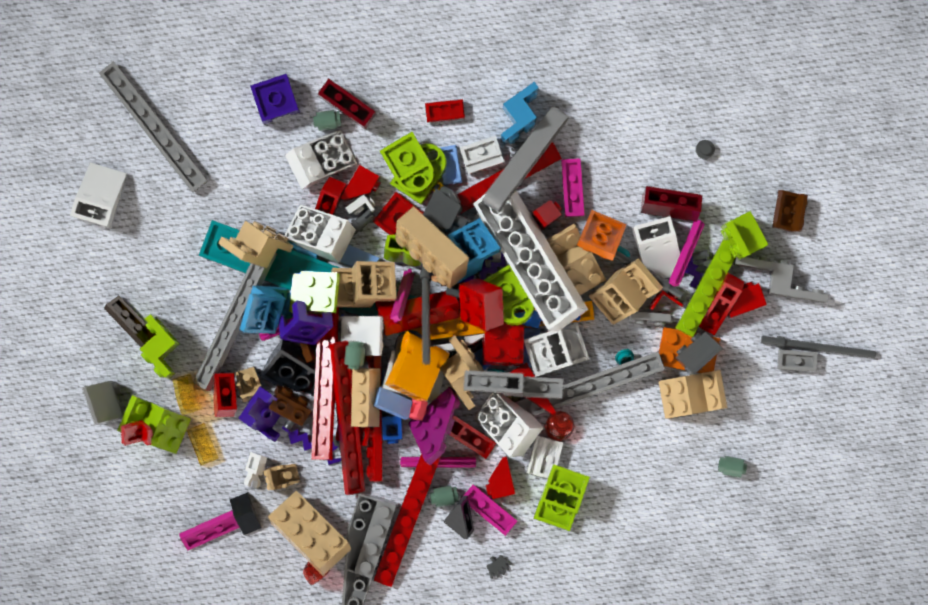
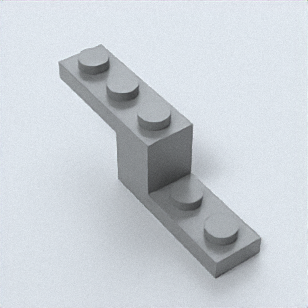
[734,255,828,303]
[464,370,564,399]

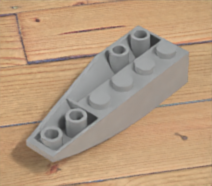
[342,493,397,605]

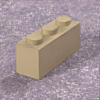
[351,368,381,427]

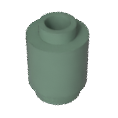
[313,110,341,131]
[344,341,365,370]
[718,456,747,478]
[430,486,459,508]

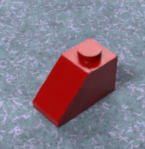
[341,165,381,201]
[315,176,347,215]
[532,200,562,230]
[728,281,767,318]
[213,373,237,417]
[486,456,515,499]

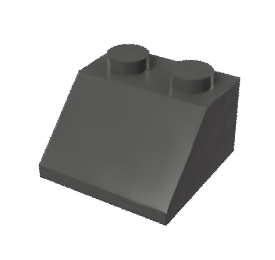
[675,332,723,375]

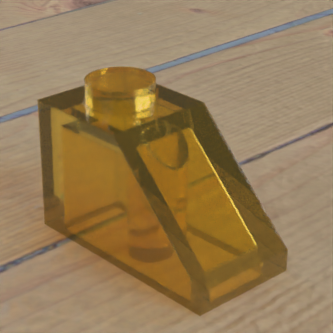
[172,373,203,416]

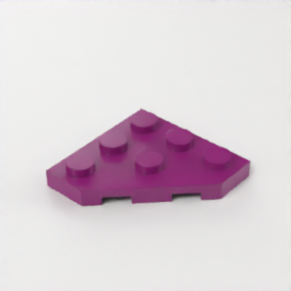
[408,386,460,465]

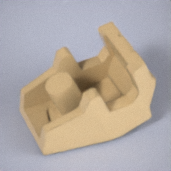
[236,367,262,402]
[264,463,300,490]

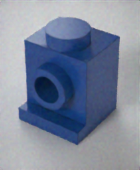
[382,416,402,444]

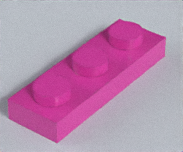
[561,158,584,217]
[461,484,517,536]
[179,510,240,551]

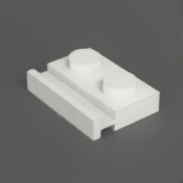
[460,136,505,175]
[527,436,563,478]

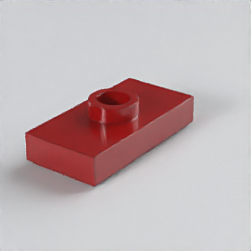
[425,99,465,123]

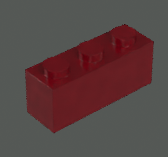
[317,78,376,130]
[640,186,703,222]

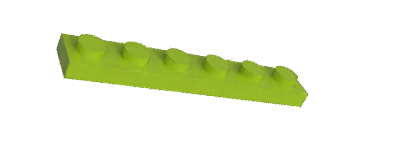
[675,238,735,337]

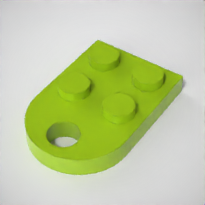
[380,132,435,194]
[390,144,447,205]
[483,265,534,325]

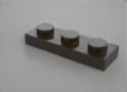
[104,295,156,347]

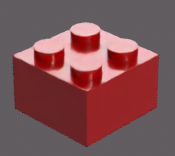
[459,278,504,331]
[482,324,524,366]

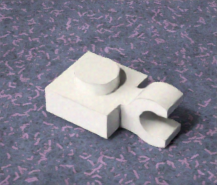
[244,452,267,488]

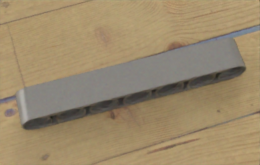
[482,106,569,212]

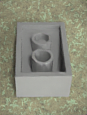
[82,381,126,425]

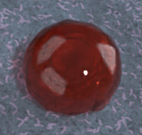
[544,411,575,442]
[303,561,330,585]

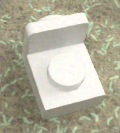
[346,195,376,216]

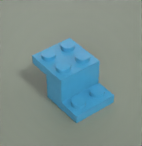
[500,82,539,145]
[447,218,501,284]
[240,285,288,334]

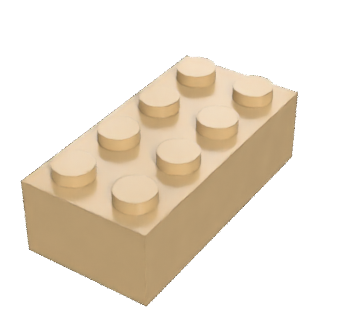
[395,207,469,289]
[268,491,351,576]

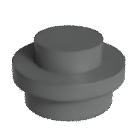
[696,140,715,159]

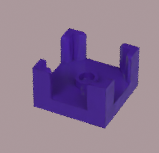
[250,74,300,124]
[278,300,333,345]
[238,387,281,442]

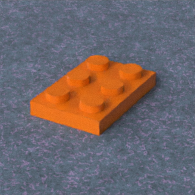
[577,210,627,261]
[658,327,720,373]

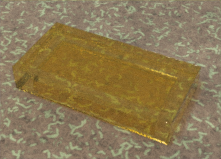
[186,423,219,466]

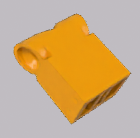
[385,331,450,401]

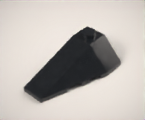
[260,340,316,397]

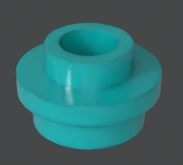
[615,349,634,365]

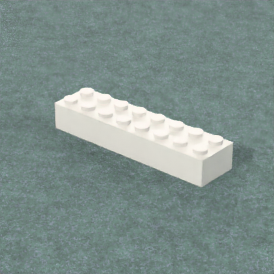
[473,191,588,331]

